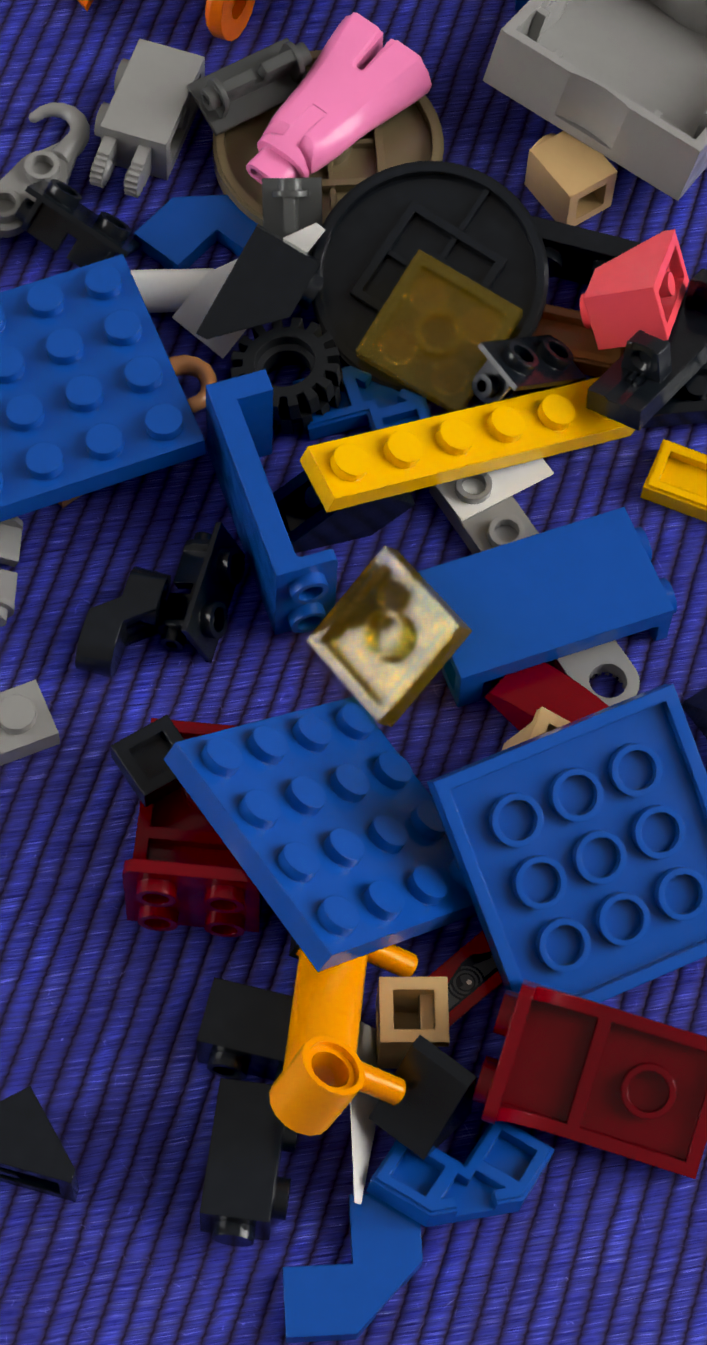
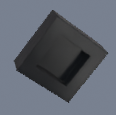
[110,715,184,808]

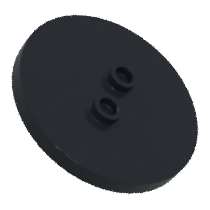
[312,161,549,398]

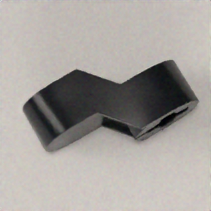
[75,566,171,678]

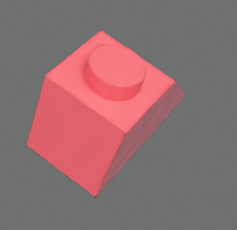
[579,229,689,350]

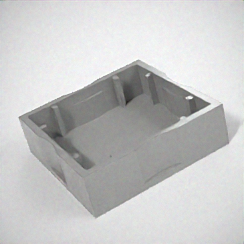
[482,0,707,201]

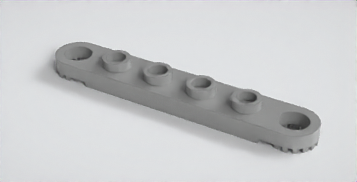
[428,472,640,706]

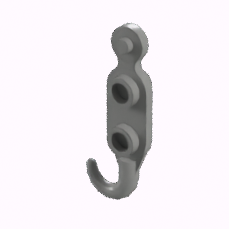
[0,102,90,238]

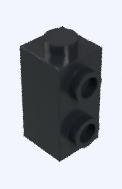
[197,977,293,1083]
[200,1078,298,1247]

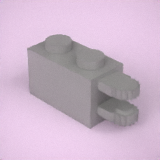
[89,38,205,198]

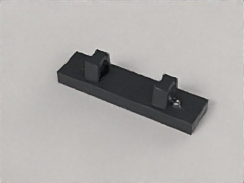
[586,269,707,431]

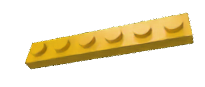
[299,377,635,513]

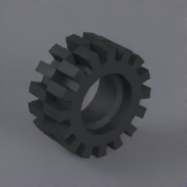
[230,317,344,434]

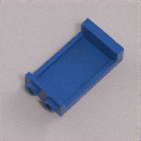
[206,369,338,635]
[412,507,677,708]

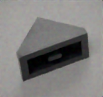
[369,1035,477,1160]
[0,1086,79,1202]

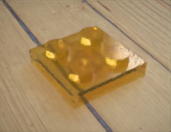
[355,249,523,412]
[306,545,472,727]

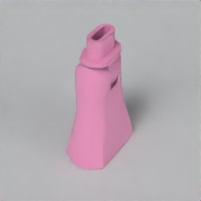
[246,12,432,184]

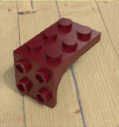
[122,718,263,937]
[472,979,707,1179]

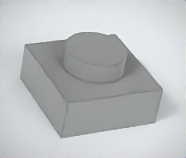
[0,679,60,766]

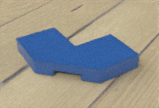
[134,195,258,269]
[292,366,432,441]
[366,1121,555,1227]
[282,1194,423,1343]

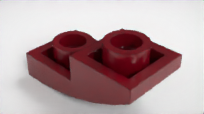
[485,663,609,731]

